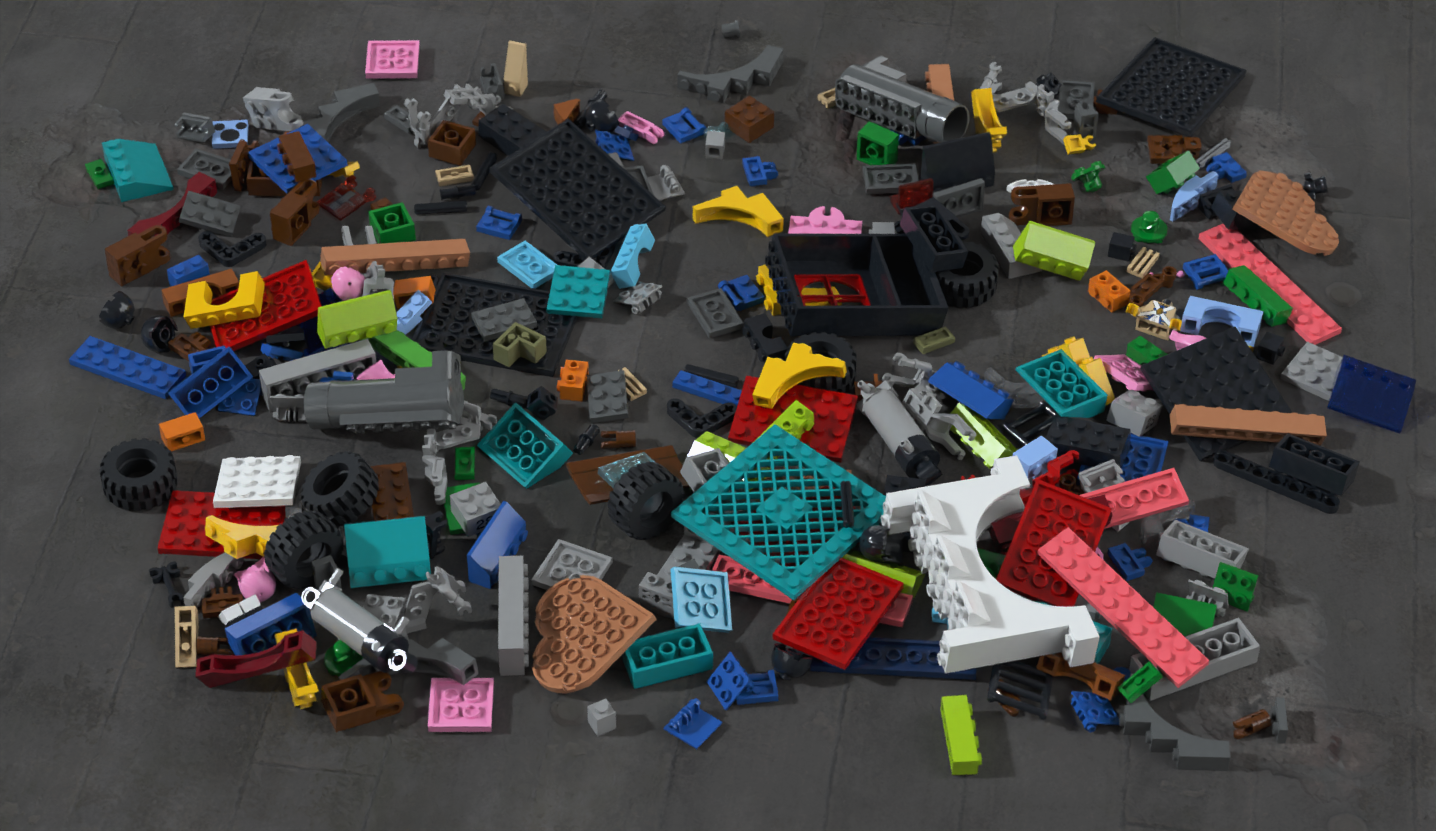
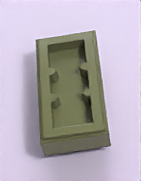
[913,326,955,354]

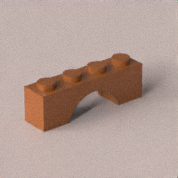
[161,268,239,317]
[1037,652,1125,700]

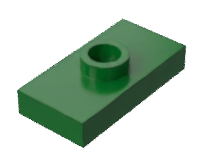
[85,159,114,189]
[455,447,475,480]
[1117,662,1163,704]

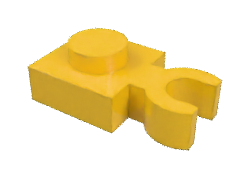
[1063,134,1096,155]

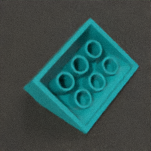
[102,139,174,202]
[1016,349,1108,418]
[477,402,573,489]
[344,516,431,588]

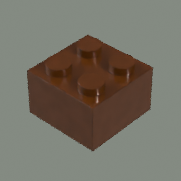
[725,95,774,143]
[428,120,476,166]

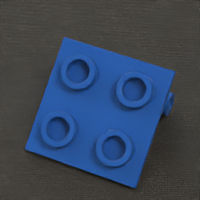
[595,130,634,161]
[218,378,262,416]
[706,652,754,710]
[1071,691,1119,732]
[663,698,722,749]

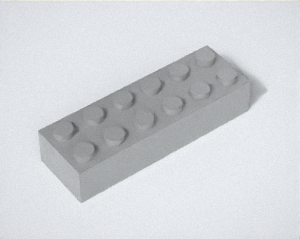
[259,339,376,412]
[498,556,529,676]
[1129,618,1260,701]

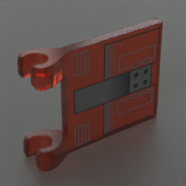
[317,175,376,221]

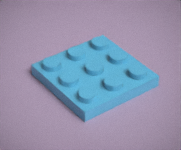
[671,567,732,633]

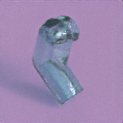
[704,122,728,137]

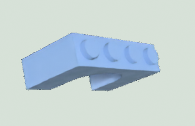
[1180,296,1263,347]

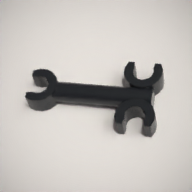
[149,562,184,608]

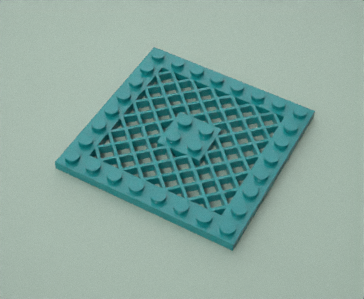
[671,424,886,600]

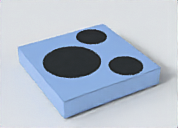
[212,120,249,149]

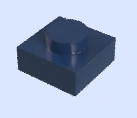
[614,125,638,141]

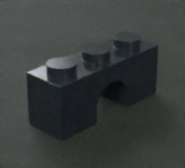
[743,313,787,364]

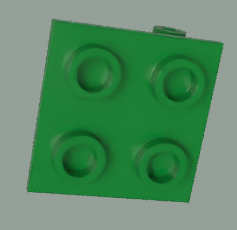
[1213,562,1258,612]

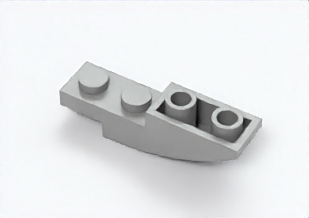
[184,553,244,608]

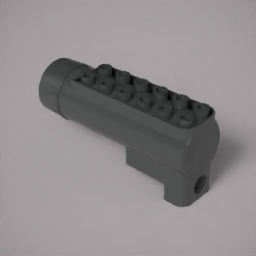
[835,56,969,143]
[304,351,464,434]

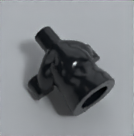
[1302,172,1328,200]

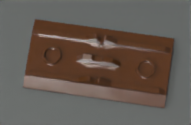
[566,445,690,505]

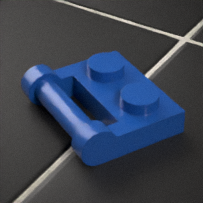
[662,107,707,144]
[476,205,522,240]
[1183,254,1228,290]
[718,275,764,311]
[736,670,778,705]

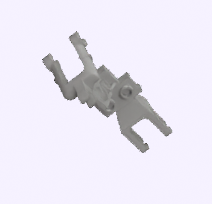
[972,62,1071,145]
[404,84,513,149]
[341,226,394,298]
[882,353,977,460]
[422,400,497,505]
[338,566,472,640]

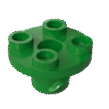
[1071,161,1105,192]
[1131,211,1168,244]
[324,640,363,676]

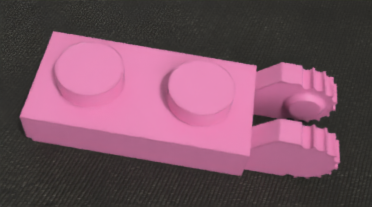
[618,111,664,144]

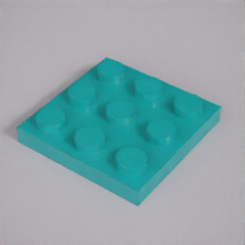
[547,265,610,318]

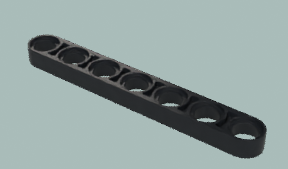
[1213,450,1340,514]

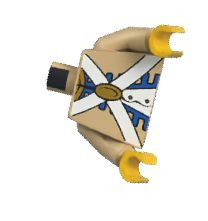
[1126,299,1182,341]

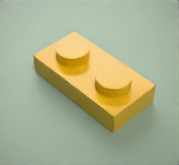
[327,161,360,177]

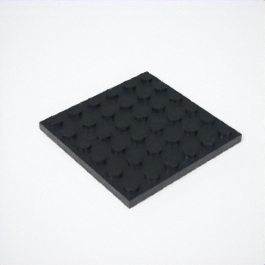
[1140,326,1293,461]

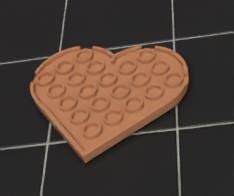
[1232,171,1339,256]
[532,575,656,693]

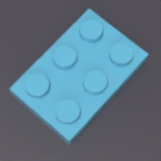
[497,241,557,289]

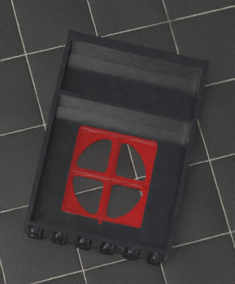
[765,234,948,336]

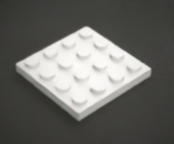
[213,455,301,508]

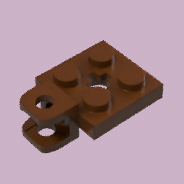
[1147,135,1202,164]
[229,139,259,191]

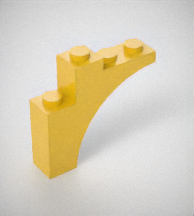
[971,88,1007,153]
[693,186,783,237]
[756,265,842,316]
[1042,336,1115,405]
[752,343,847,409]
[205,515,278,559]
[275,629,319,709]

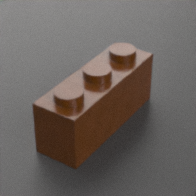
[277,131,316,182]

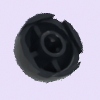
[585,99,619,133]
[99,291,135,329]
[141,315,178,353]
[771,643,813,680]

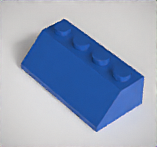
[168,346,253,418]
[928,361,1014,420]
[467,501,528,589]
[225,593,317,655]

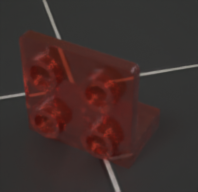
[891,178,933,215]

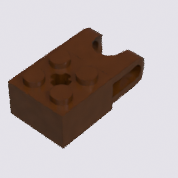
[270,179,320,246]
[1009,183,1075,226]
[104,225,171,287]
[321,671,404,732]

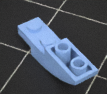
[1170,171,1218,222]
[396,290,433,335]

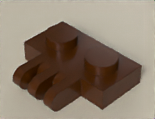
[168,332,211,362]
[201,586,243,619]

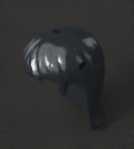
[860,525,905,567]

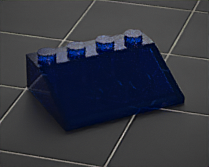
[1327,355,1416,433]

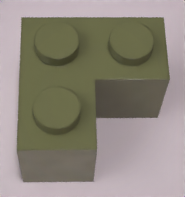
[493,322,547,367]

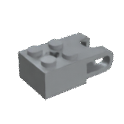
[243,87,304,131]

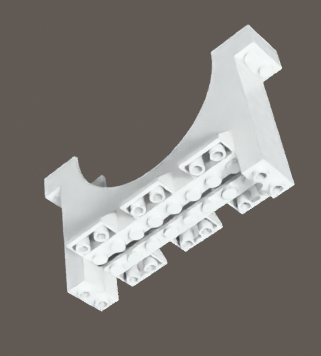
[881,455,1099,673]

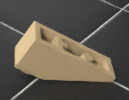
[504,41,528,97]
[175,606,199,668]

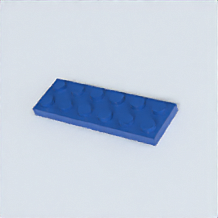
[69,336,186,399]

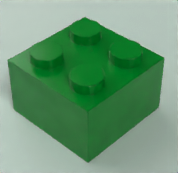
[856,121,899,165]
[1145,151,1200,194]
[368,202,416,244]

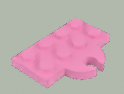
[788,206,862,234]

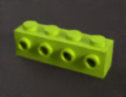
[755,400,814,469]
[941,695,982,776]

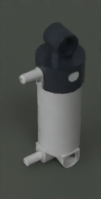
[857,380,943,486]
[302,568,417,674]

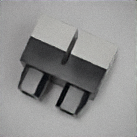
[218,594,263,627]

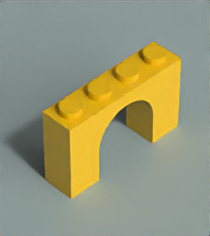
[184,271,265,329]

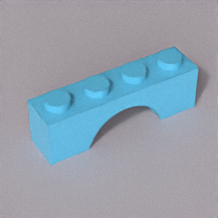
[610,223,655,289]

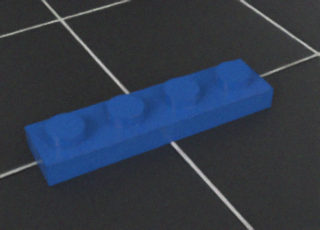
[672,370,742,406]

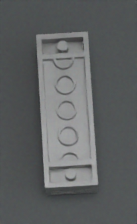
[639,511,729,620]

